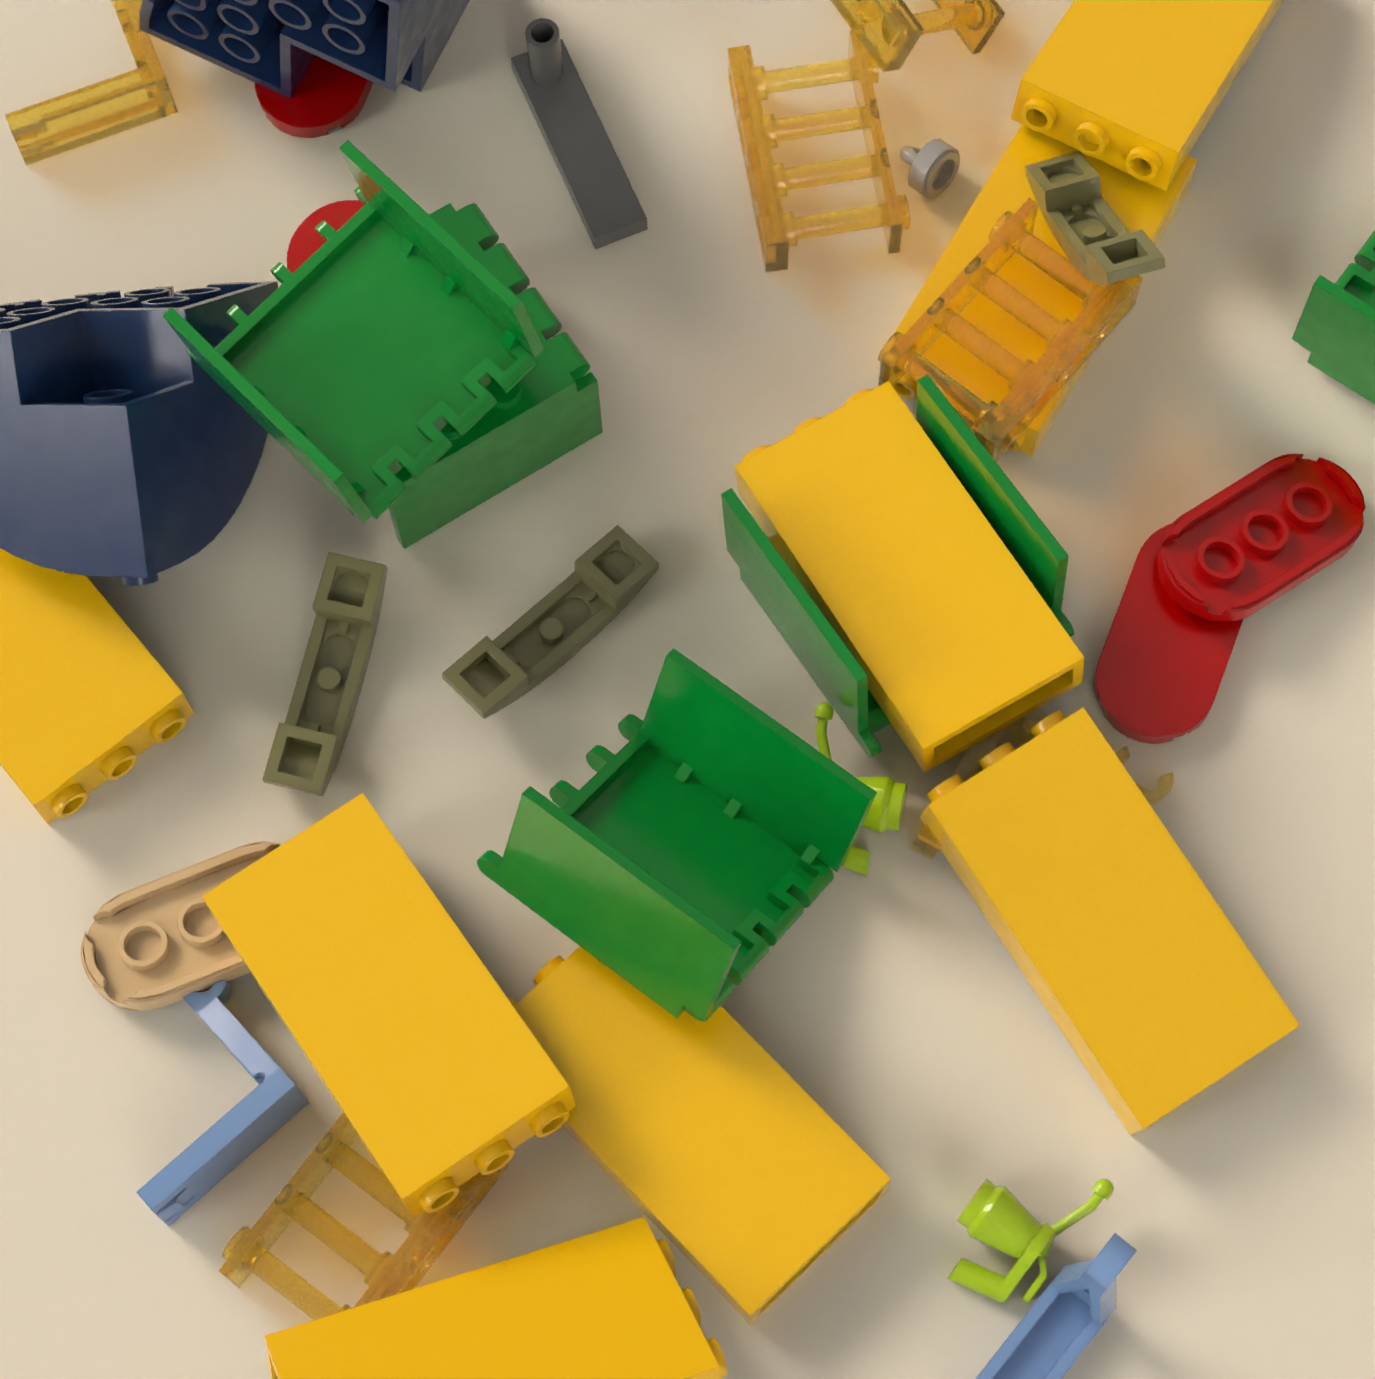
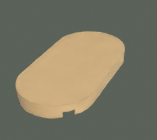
[81,841,280,1011]

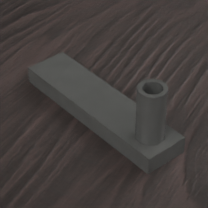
[511,18,648,249]

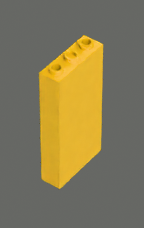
[1011,0,1283,191]
[879,124,1198,457]
[734,381,1084,773]
[0,548,194,824]
[920,707,1300,1135]
[202,793,576,1217]
[509,946,891,1325]
[264,1217,727,1379]

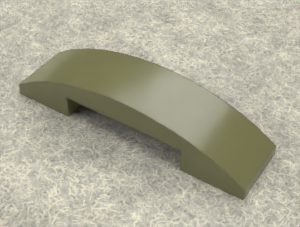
[1025,151,1165,285]
[442,525,659,719]
[262,552,388,796]

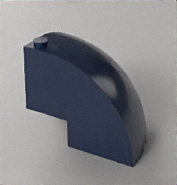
[139,0,470,98]
[0,281,278,586]

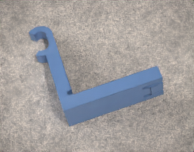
[136,981,309,1227]
[976,1233,1137,1379]

